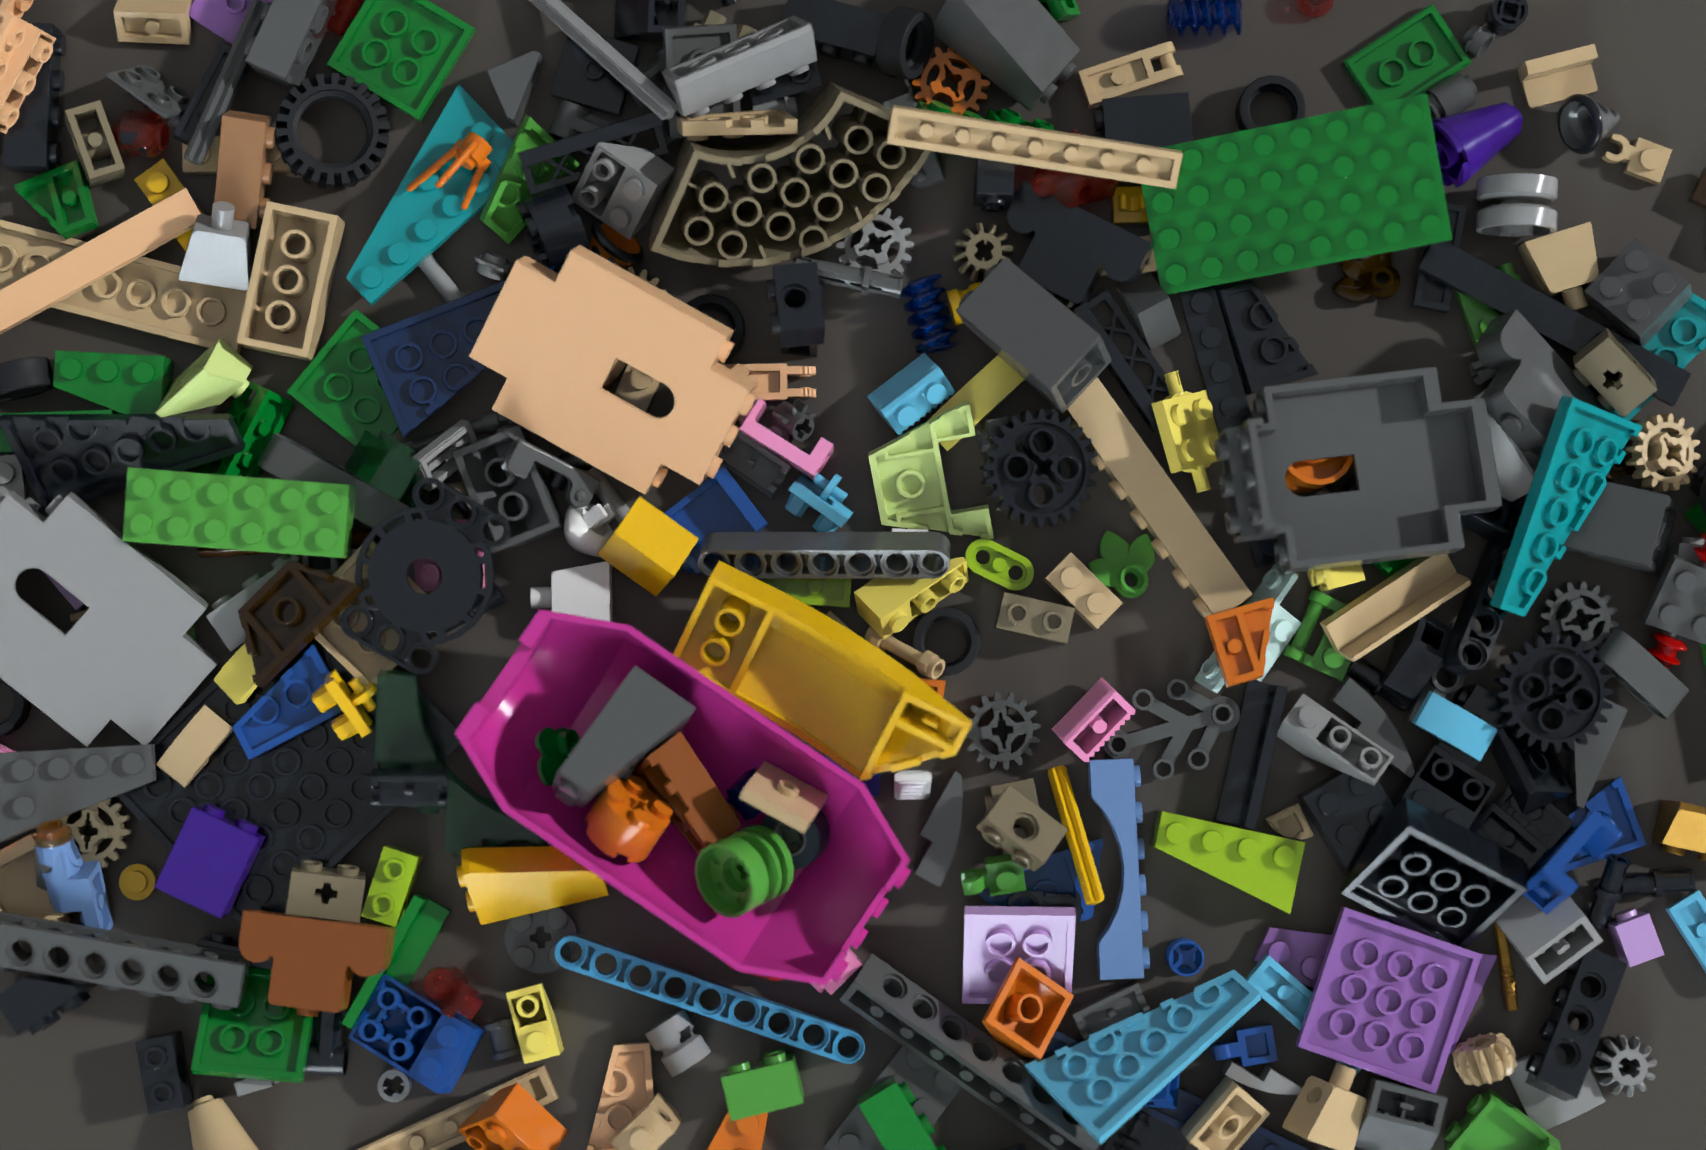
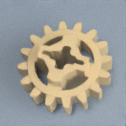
[1625,413,1701,492]

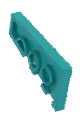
[1611,292,1706,421]

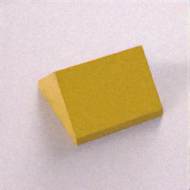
[597,496,699,596]

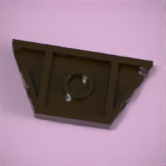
[238,560,363,688]

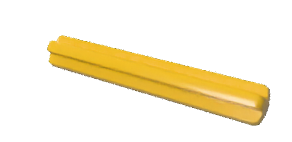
[1047,765,1104,905]

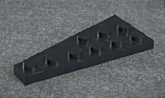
[0,414,246,515]

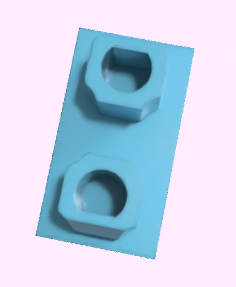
[785,473,854,532]

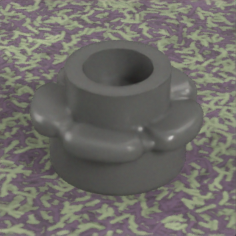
[1462,23,1496,57]

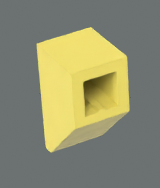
[1307,564,1366,592]
[506,983,564,1064]

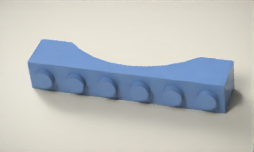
[1087,758,1150,980]

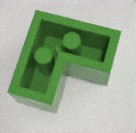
[721,1048,804,1121]

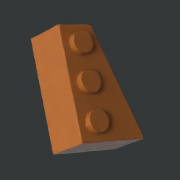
[633,731,742,855]

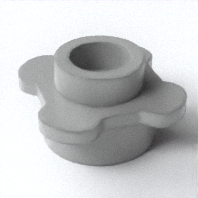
[475,251,513,281]

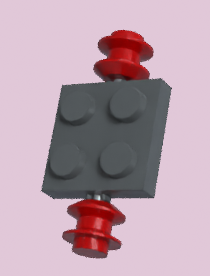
[1641,532,1706,669]

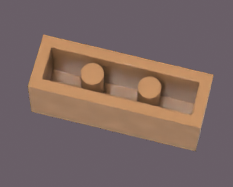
[214,110,276,229]

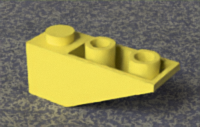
[854,557,969,640]

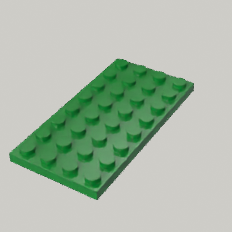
[1141,93,1453,295]

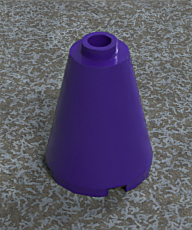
[1432,102,1523,188]

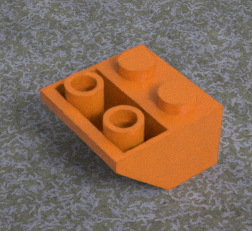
[457,1082,568,1150]

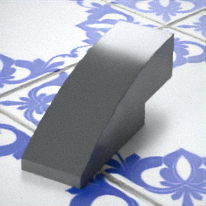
[1327,677,1415,778]
[914,770,963,888]

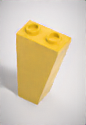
[456,846,609,925]

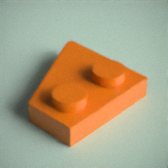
[1204,597,1275,688]

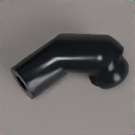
[546,452,593,491]

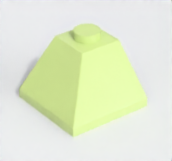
[155,337,253,418]

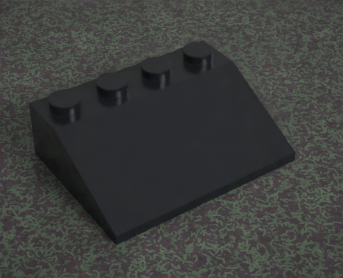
[1340,796,1528,948]

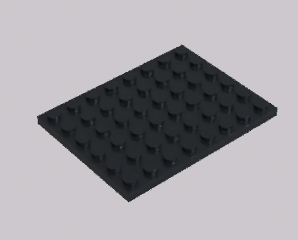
[117,638,462,926]

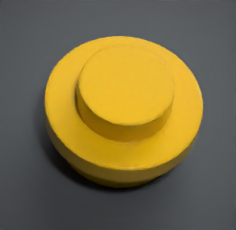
[119,864,156,900]

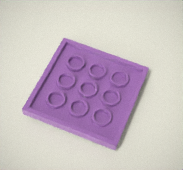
[1295,906,1482,1094]

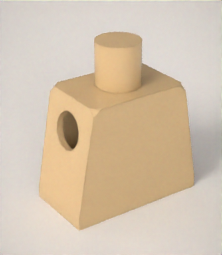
[1517,221,1599,311]
[1282,1062,1367,1150]
[608,1092,684,1150]

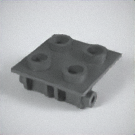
[107,64,191,128]

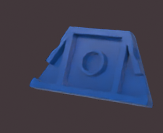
[978,837,1103,922]

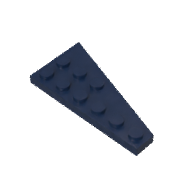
[361,262,565,439]

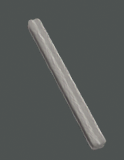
[528,0,678,120]

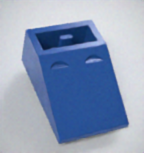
[348,974,486,1094]

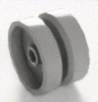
[1476,173,1558,237]

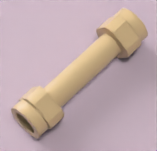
[865,626,945,680]

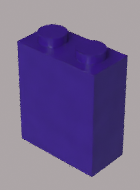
[154,803,266,918]

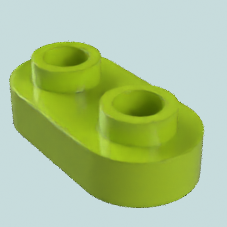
[965,539,1034,591]

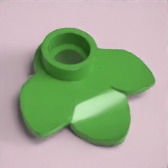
[1088,531,1155,598]

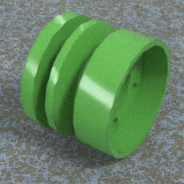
[694,825,794,918]

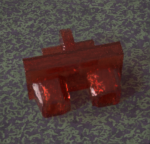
[423,966,483,1020]

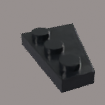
[1216,281,1319,395]

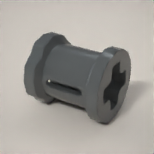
[484,1016,521,1060]

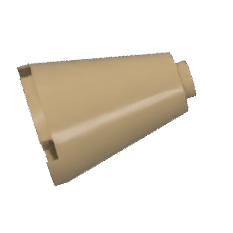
[188,1095,259,1150]

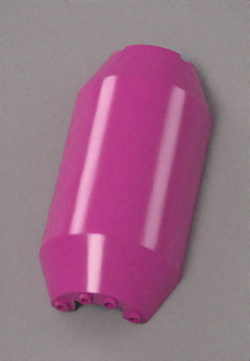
[455,609,911,986]

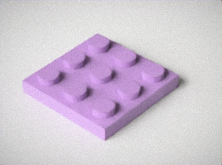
[962,906,1076,1005]

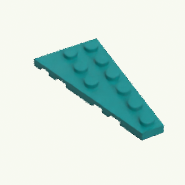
[346,84,513,306]
[1490,395,1643,617]

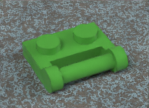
[1282,589,1351,682]

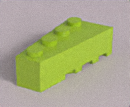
[1150,810,1305,914]

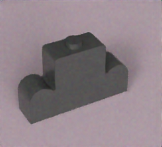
[1476,309,1608,451]

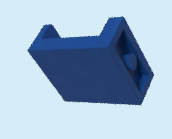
[664,466,768,577]
[1523,809,1623,915]

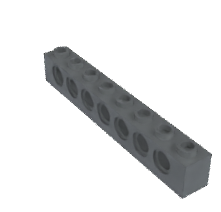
[0,911,250,1010]
[839,953,1099,1150]

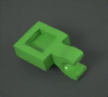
[960,854,1026,897]

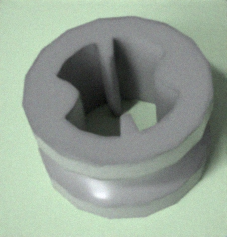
[377,1068,412,1102]

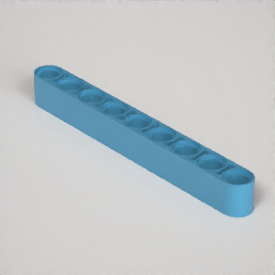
[554,933,865,1064]

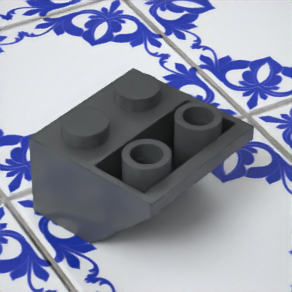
[1355,1074,1448,1150]

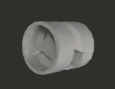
[644,1008,711,1077]

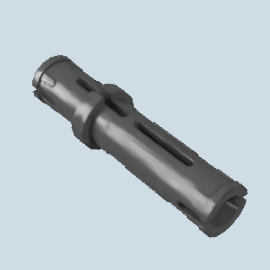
[795,256,904,299]

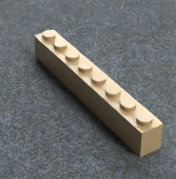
[1049,377,1253,618]

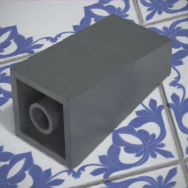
[933,0,1080,111]
[956,257,1112,413]
[551,665,696,809]

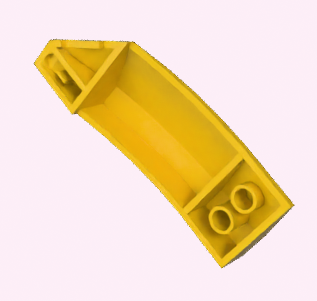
[673,560,972,781]

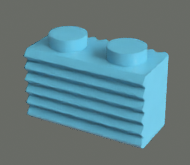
[867,353,955,435]

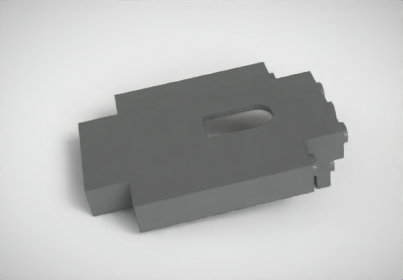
[1215,367,1502,574]

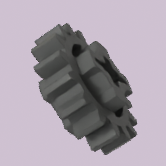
[1537,581,1619,652]
[965,691,1041,770]

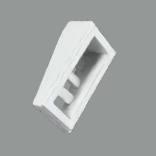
[893,770,932,800]

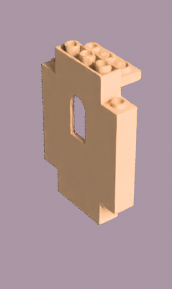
[469,245,756,495]

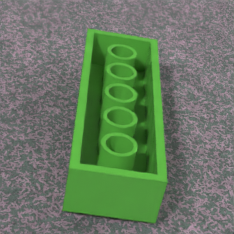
[122,468,356,558]

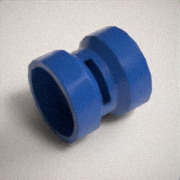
[1165,937,1205,977]

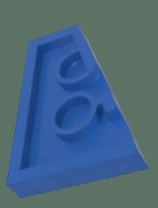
[232,644,343,760]
[1536,776,1647,872]

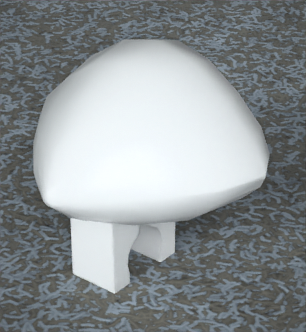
[564,503,618,558]

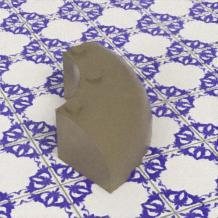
[649,81,931,268]

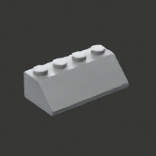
[661,15,817,118]

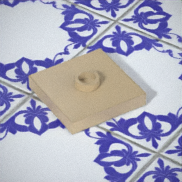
[739,761,829,833]

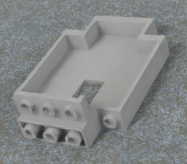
[0,491,219,747]

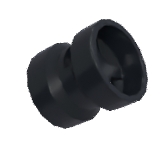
[1485,0,1528,35]

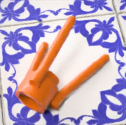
[406,132,492,210]

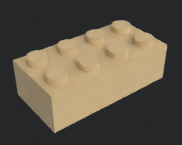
[236,201,345,362]

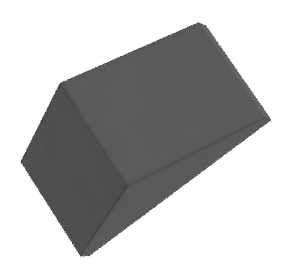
[487,50,544,127]
[1117,273,1182,351]

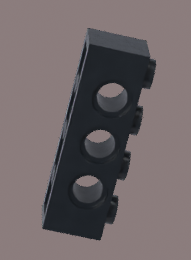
[1525,948,1628,1101]

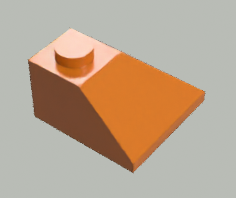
[982,957,1074,1059]

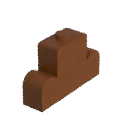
[239,909,396,1016]

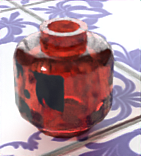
[112,110,169,158]

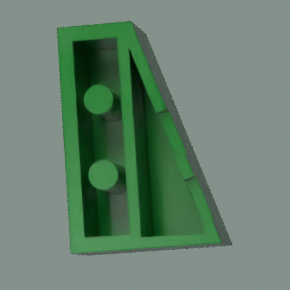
[53,350,174,414]

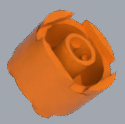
[585,775,673,863]

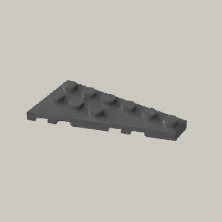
[0,744,156,842]

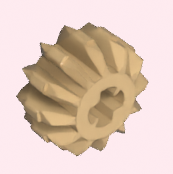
[1452,1032,1518,1086]

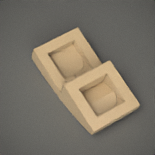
[156,705,233,788]

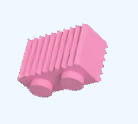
[1052,677,1135,762]

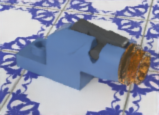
[34,819,114,930]

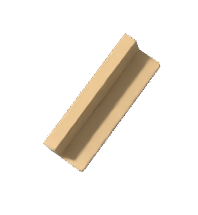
[1320,554,1472,662]

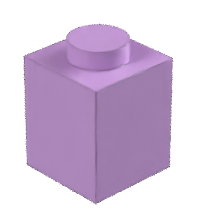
[1608,908,1665,967]

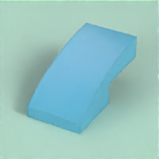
[1412,691,1498,761]

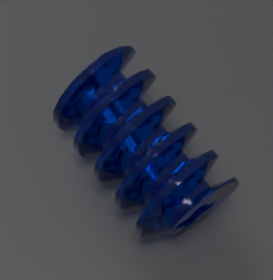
[1166,0,1242,37]
[900,274,961,354]

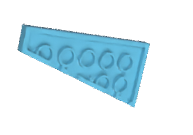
[1024,969,1261,1145]

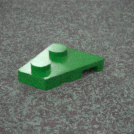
[14,160,99,240]

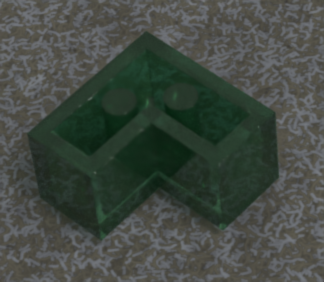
[344,430,436,507]

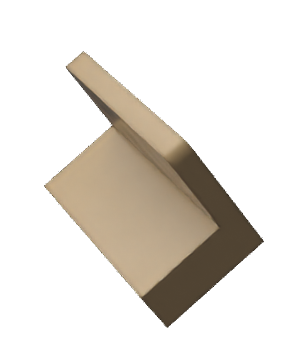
[113,0,193,45]
[1517,43,1598,109]

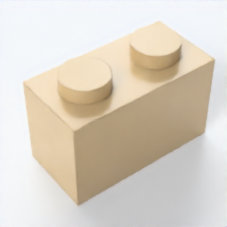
[1043,552,1123,630]

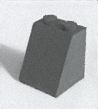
[1563,481,1678,577]

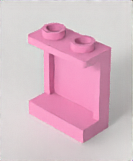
[738,398,834,480]

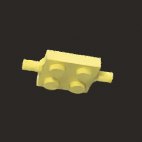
[1152,371,1219,493]

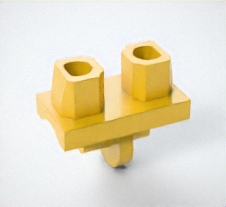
[311,669,378,740]

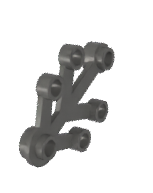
[1102,679,1240,780]

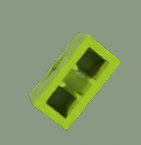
[361,844,425,927]

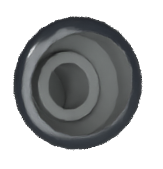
[1558,94,1620,155]

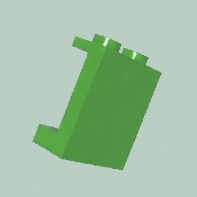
[1443,1087,1561,1150]

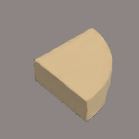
[1264,803,1314,839]

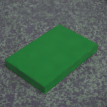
[1341,3,1472,105]

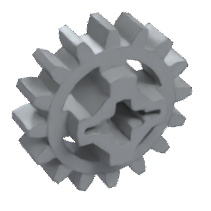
[836,208,914,275]

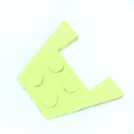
[868,401,994,540]

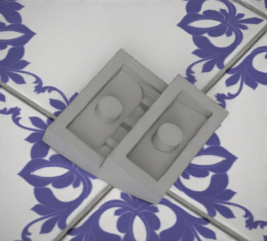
[1509,1046,1606,1130]

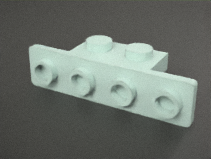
[1195,563,1301,693]

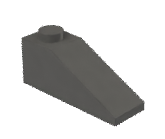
[1566,691,1628,809]

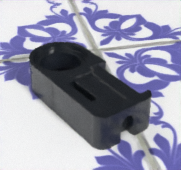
[1007,890,1081,925]

